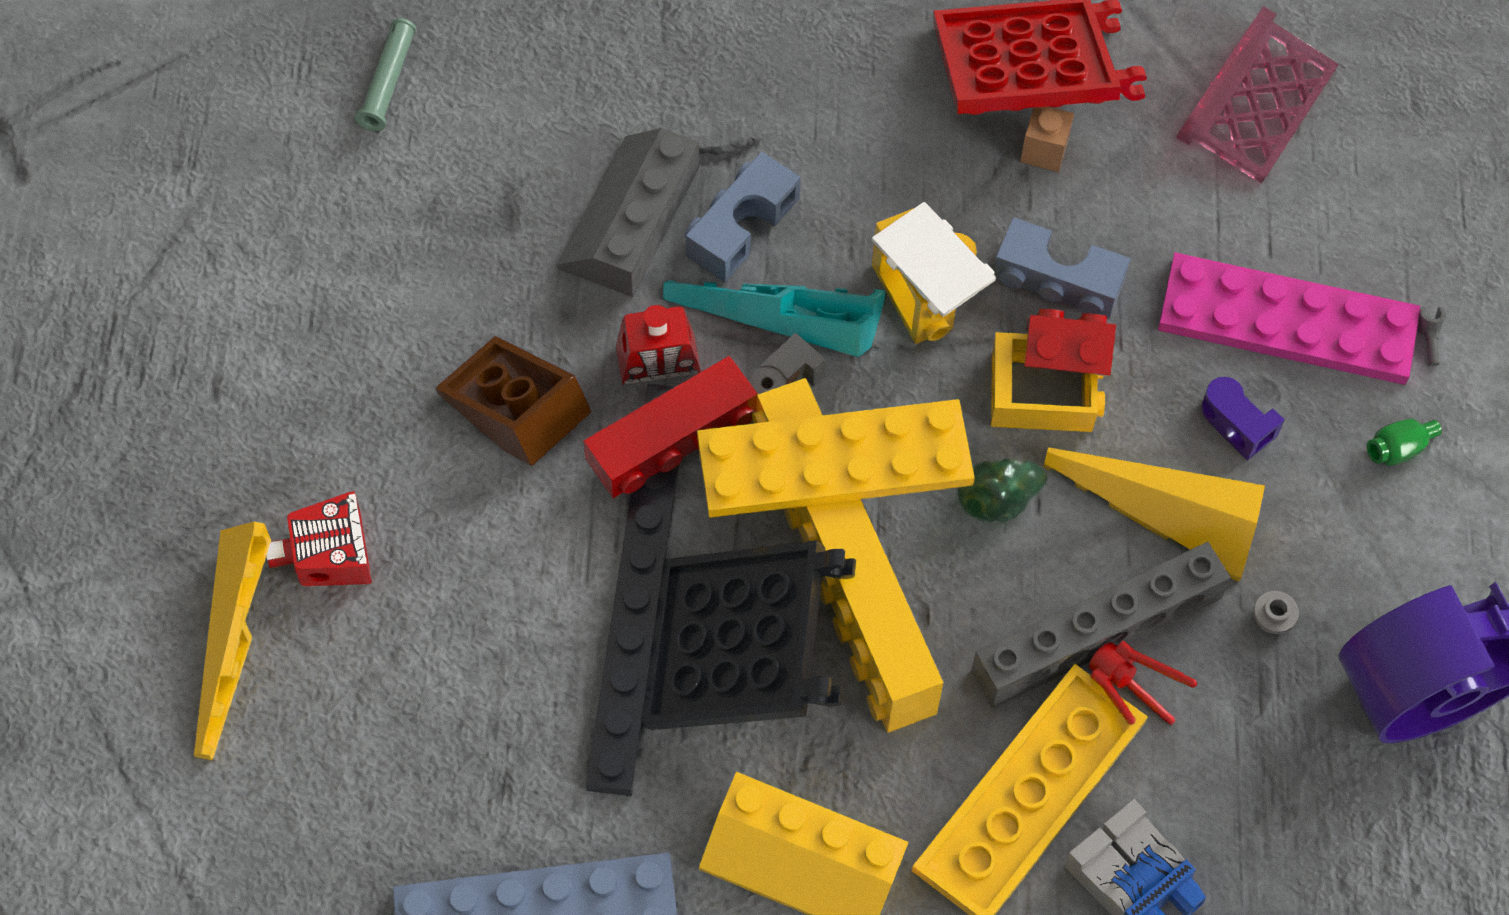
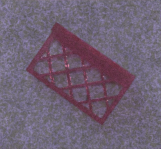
[1176,6,1339,183]

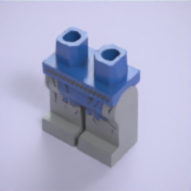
[1065,798,1206,915]

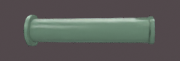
[355,18,416,131]

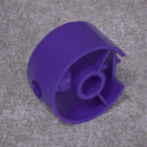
[1338,582,1509,743]

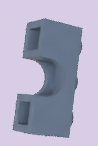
[685,151,801,283]
[993,217,1131,319]

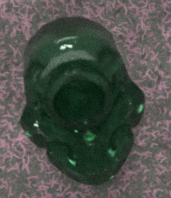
[957,458,1047,523]

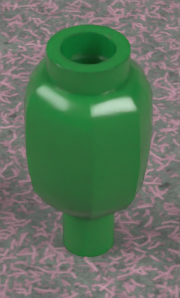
[1367,419,1442,466]

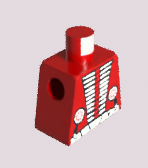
[616,305,701,385]
[267,491,372,586]

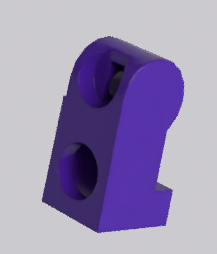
[1201,377,1285,461]

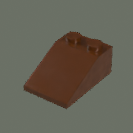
[435,336,592,466]

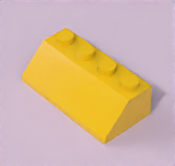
[698,772,908,915]

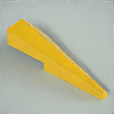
[1043,447,1265,581]
[194,522,271,760]

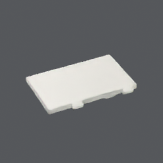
[872,202,996,317]

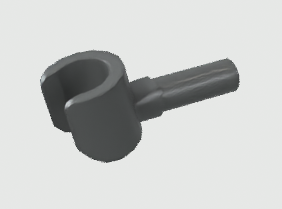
[1417,306,1446,366]

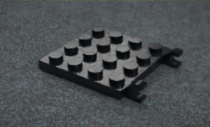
[641,540,856,730]

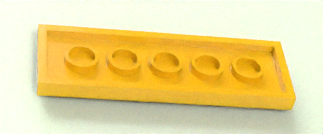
[697,399,975,518]
[912,664,1148,915]

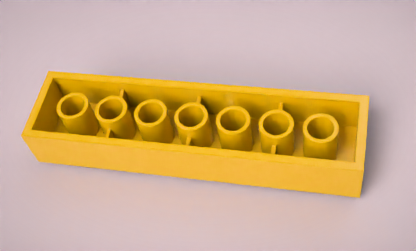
[752,378,944,733]

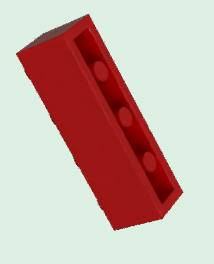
[583,356,758,499]

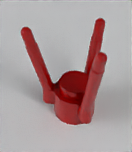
[1089,641,1197,725]

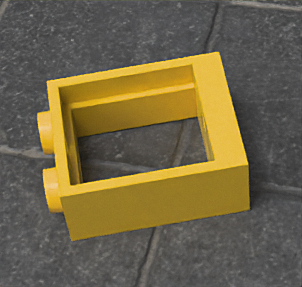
[872,208,956,344]
[991,332,1105,432]

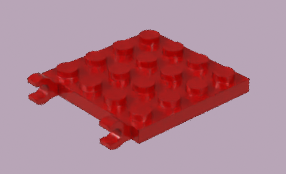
[933,0,1147,115]

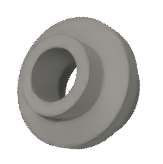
[1254,591,1299,634]

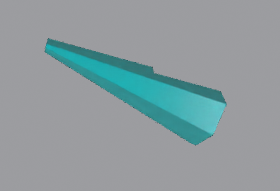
[663,280,886,357]

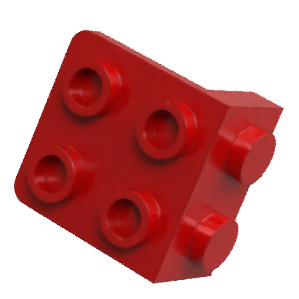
[1024,309,1116,376]

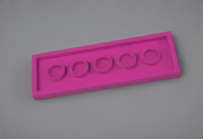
[1158,252,1421,385]

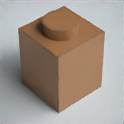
[1020,106,1074,172]

